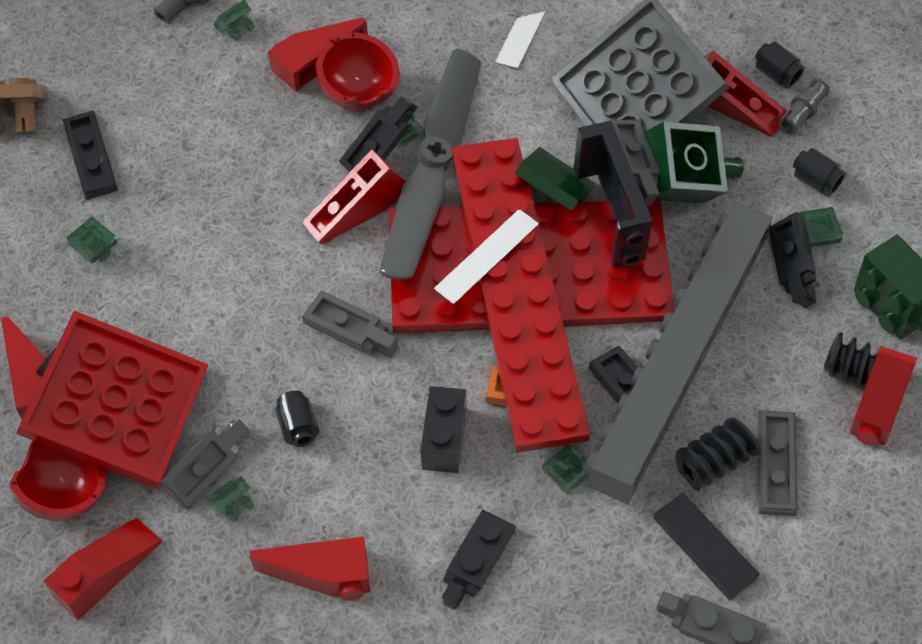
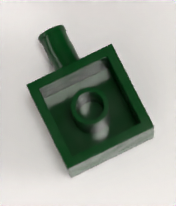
[644,121,744,203]
[853,234,922,340]

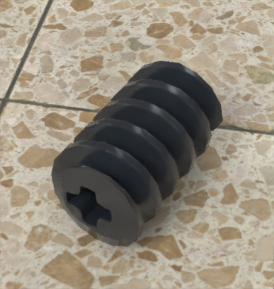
[823,331,878,389]
[675,418,761,492]

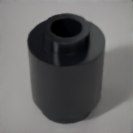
[755,41,805,88]
[793,148,846,195]
[275,390,320,447]

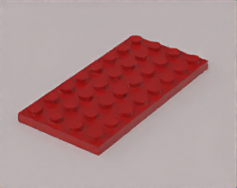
[388,200,675,333]

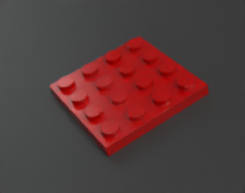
[17,310,209,489]

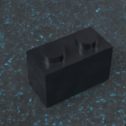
[420,386,467,473]

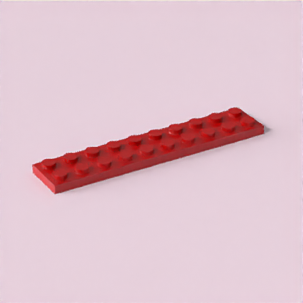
[451,138,590,453]

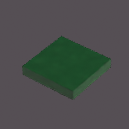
[515,147,595,210]

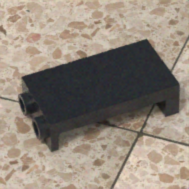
[574,120,653,267]

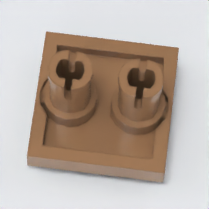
[0,77,48,133]

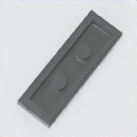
[758,410,798,516]

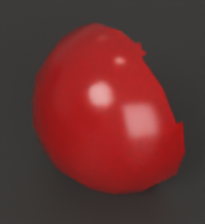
[316,33,400,111]
[10,440,107,522]

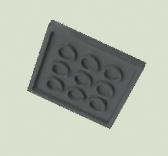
[551,0,730,132]

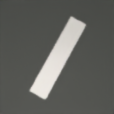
[496,12,545,68]
[434,209,538,303]

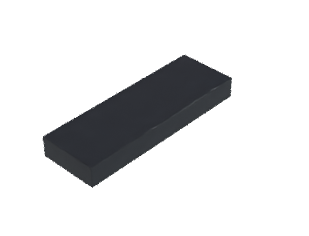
[62,110,118,200]
[653,492,760,601]

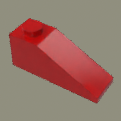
[268,17,368,92]
[704,50,787,137]
[302,149,406,244]
[1,317,46,420]
[849,346,917,446]
[44,518,162,621]
[250,536,371,600]

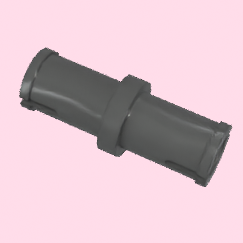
[778,78,830,135]

